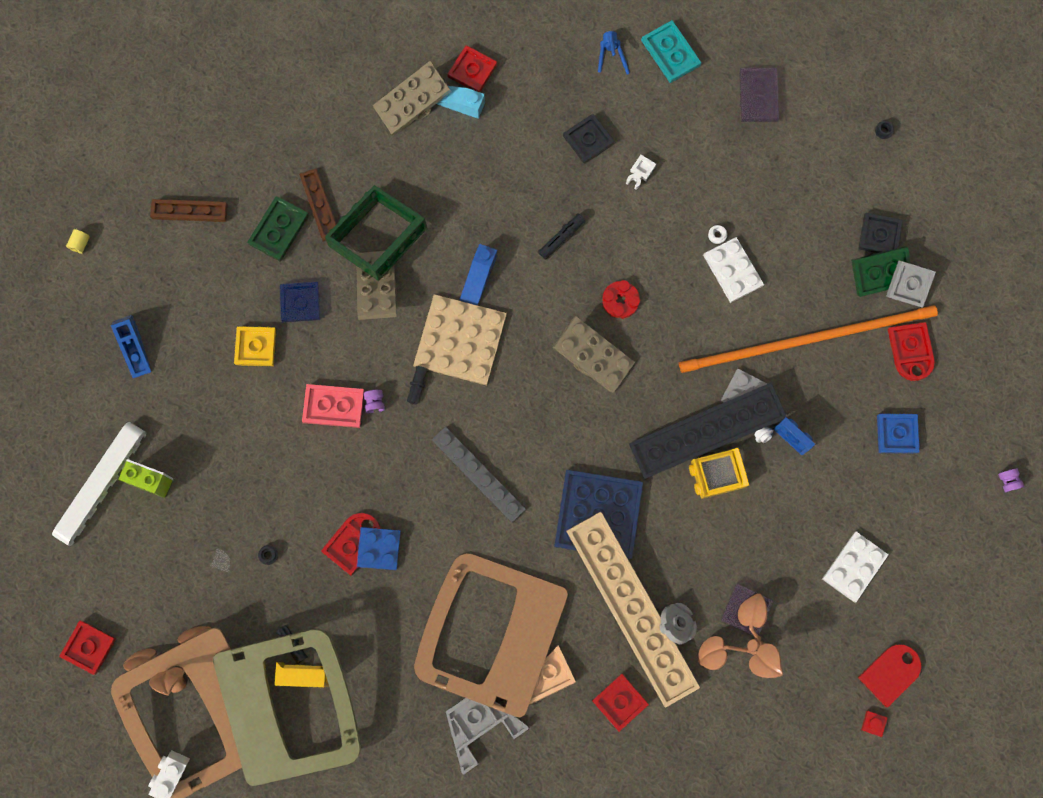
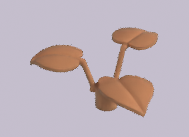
[698,594,783,678]
[123,626,211,696]

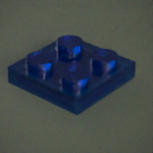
[280,282,320,323]

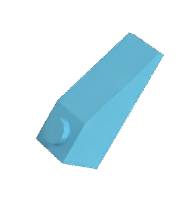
[436,86,485,119]

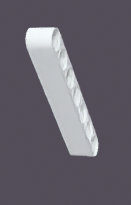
[52,422,146,546]

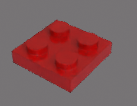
[447,45,497,92]
[59,620,116,675]
[592,674,649,732]

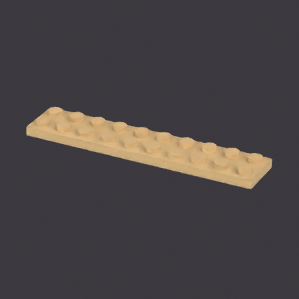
[566,512,700,708]

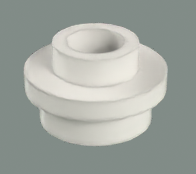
[708,225,727,244]
[754,427,773,443]

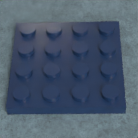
[554,470,643,560]

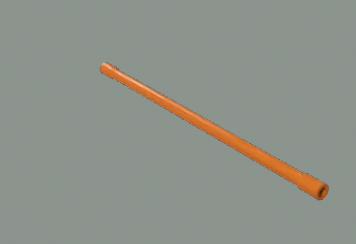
[679,305,938,373]

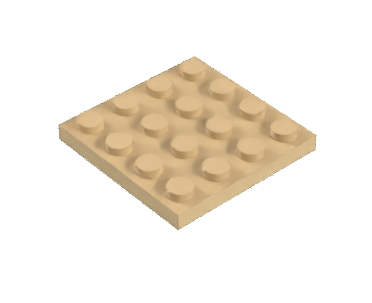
[413,295,507,386]

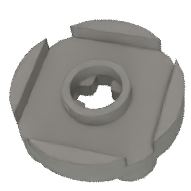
[659,603,697,644]

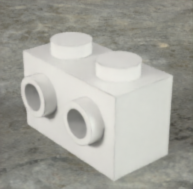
[148,750,190,798]

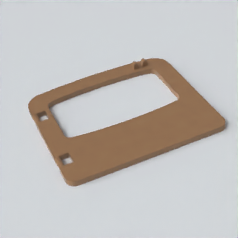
[414,554,568,717]
[111,628,242,798]

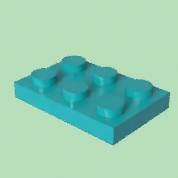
[641,20,701,83]

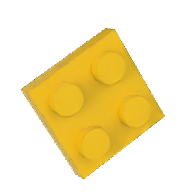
[234,327,276,366]

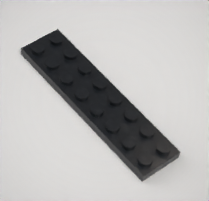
[629,383,787,479]

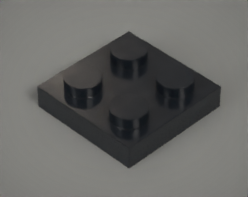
[563,114,614,164]
[858,212,903,253]

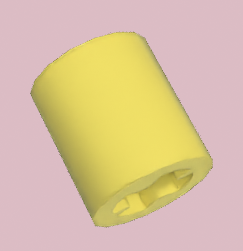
[66,229,90,254]

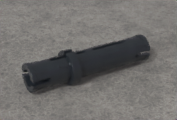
[538,213,585,260]

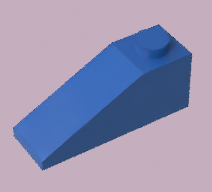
[460,244,497,306]
[111,315,151,378]

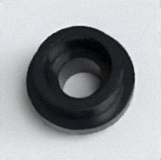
[875,121,894,139]
[258,545,278,565]

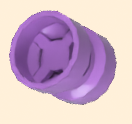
[364,390,385,413]
[998,468,1024,492]

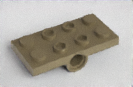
[372,61,452,136]
[356,251,397,320]
[552,316,635,393]

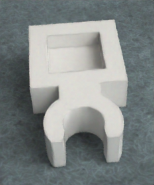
[626,155,656,190]

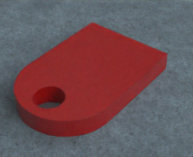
[888,322,934,381]
[321,513,381,576]
[858,645,921,708]

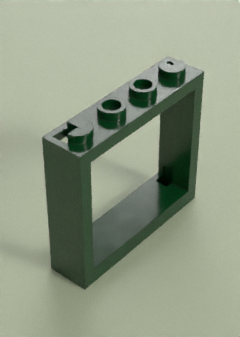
[325,185,428,281]

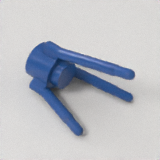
[598,31,630,74]

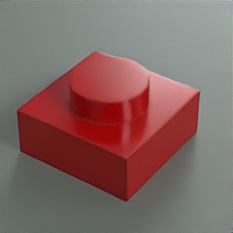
[861,711,887,737]

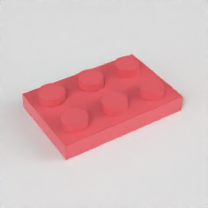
[302,384,365,428]

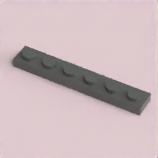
[432,427,526,523]

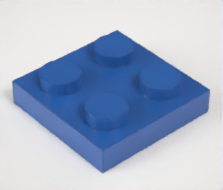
[877,414,919,453]
[773,417,815,455]
[357,527,400,570]

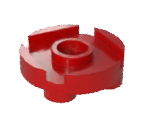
[602,280,640,319]

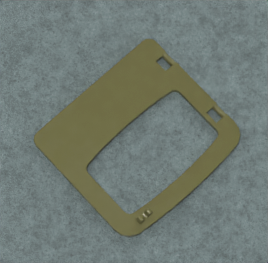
[213,629,361,786]

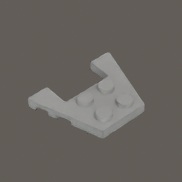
[446,698,529,775]

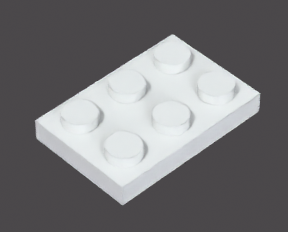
[703,237,764,303]
[822,531,888,603]

